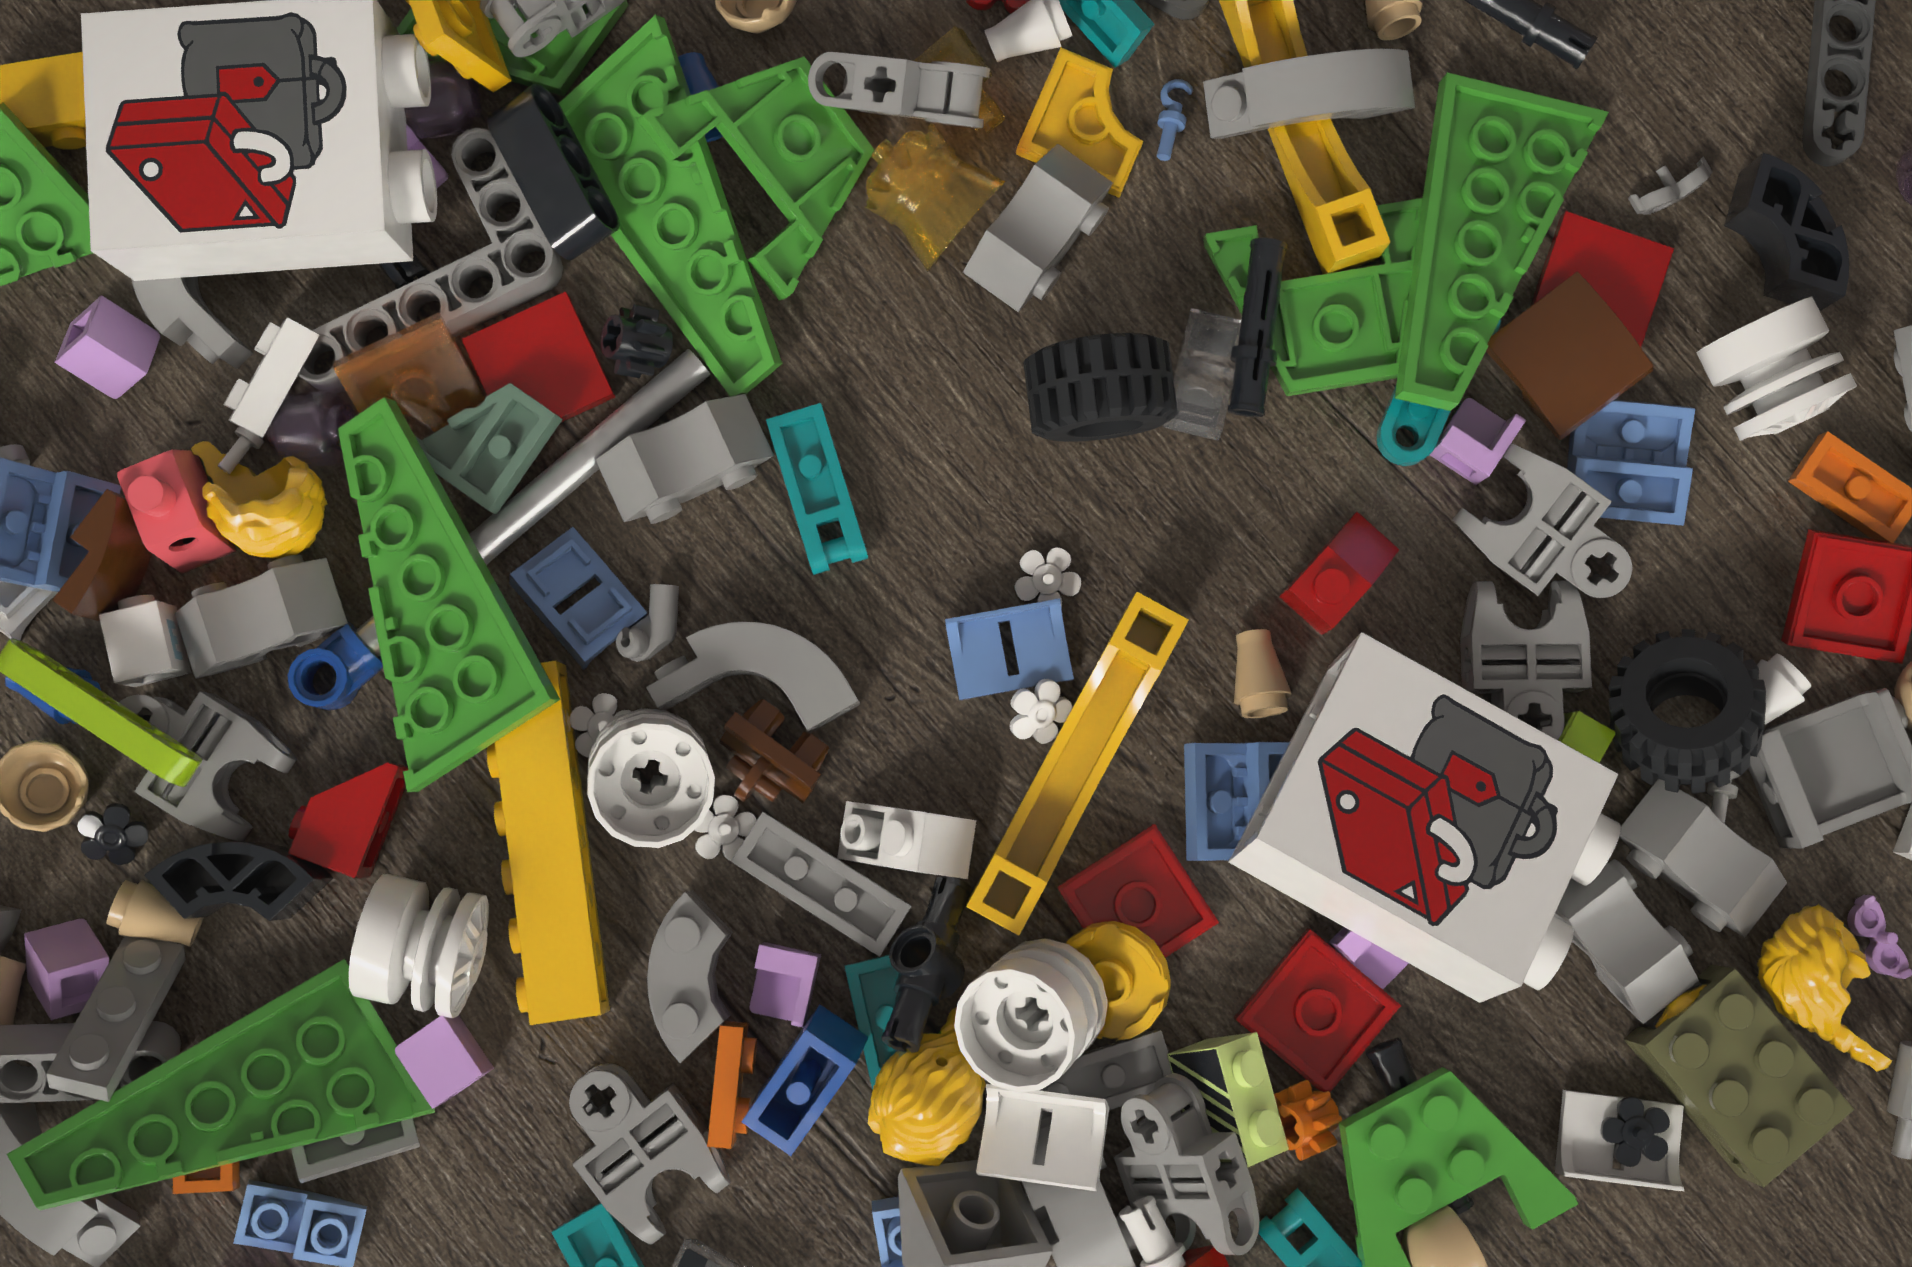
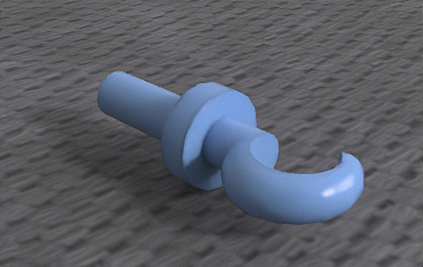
[1157,79,1193,161]

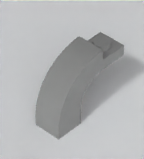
[1203,49,1415,139]
[131,276,253,369]
[646,622,860,733]
[0,1102,141,1267]

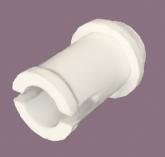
[1119,1196,1186,1267]

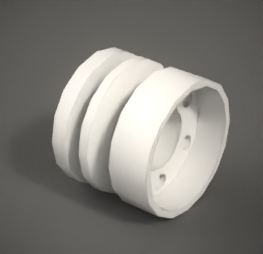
[1696,296,1857,441]
[587,708,715,848]
[349,874,489,1018]
[954,939,1108,1093]

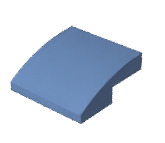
[1567,399,1695,526]
[0,457,121,592]
[1184,742,1290,861]

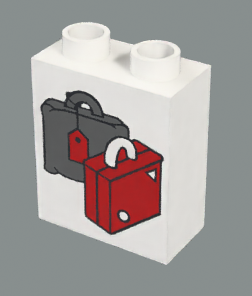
[81,0,437,281]
[1229,632,1621,1003]

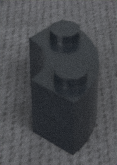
[1724,152,1849,311]
[144,842,333,921]

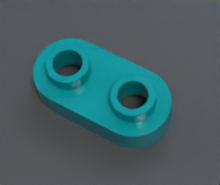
[1376,383,1450,466]

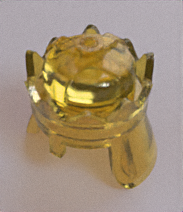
[865,123,1007,272]

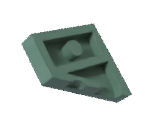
[416,383,563,515]

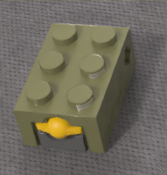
[1623,965,1855,1188]

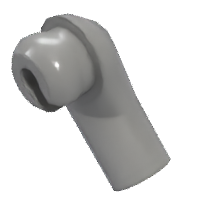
[616,584,679,662]

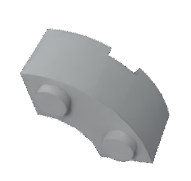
[962,144,1113,312]
[596,394,774,524]
[175,555,348,679]
[1619,779,1787,938]
[1554,859,1699,1024]
[647,890,733,1063]
[1022,1125,1137,1267]

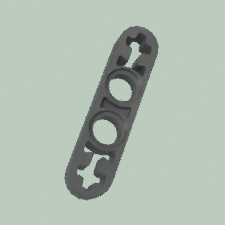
[1802,0,1876,167]

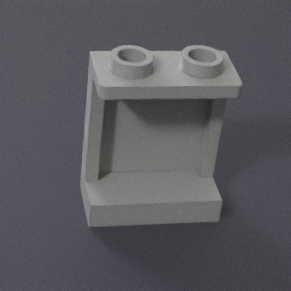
[1748,688,1912,849]

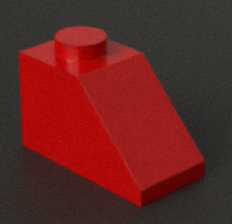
[1279,512,1399,635]
[288,762,408,878]

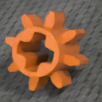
[1274,1080,1342,1161]

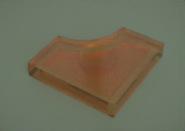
[333,312,486,433]

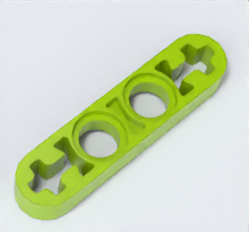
[0,638,202,787]

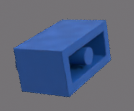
[741,1004,869,1156]

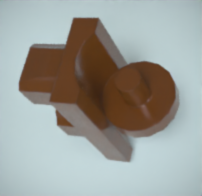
[719,699,829,804]

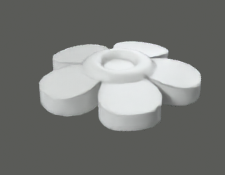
[1015,547,1081,607]
[1010,679,1072,744]
[570,693,631,757]
[695,795,757,861]

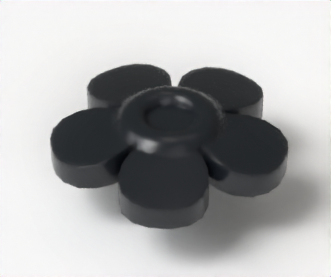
[77,803,149,865]
[1600,1097,1670,1167]

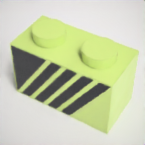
[1167,1032,1289,1167]

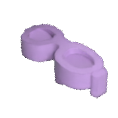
[1847,895,1912,979]

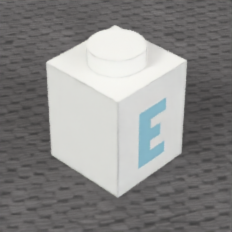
[99,595,192,687]

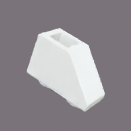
[837,801,976,879]

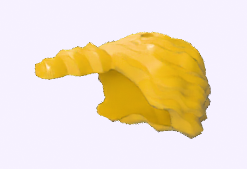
[191,441,327,559]
[1757,904,1892,1072]
[868,1007,986,1166]

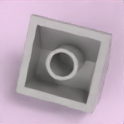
[898,1160,1053,1267]

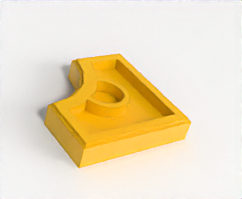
[1016,47,1143,198]

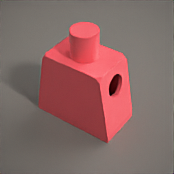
[117,449,236,573]

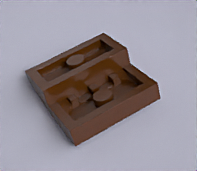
[1486,271,1654,440]
[53,489,152,621]

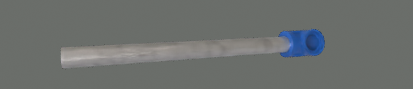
[288,349,710,710]

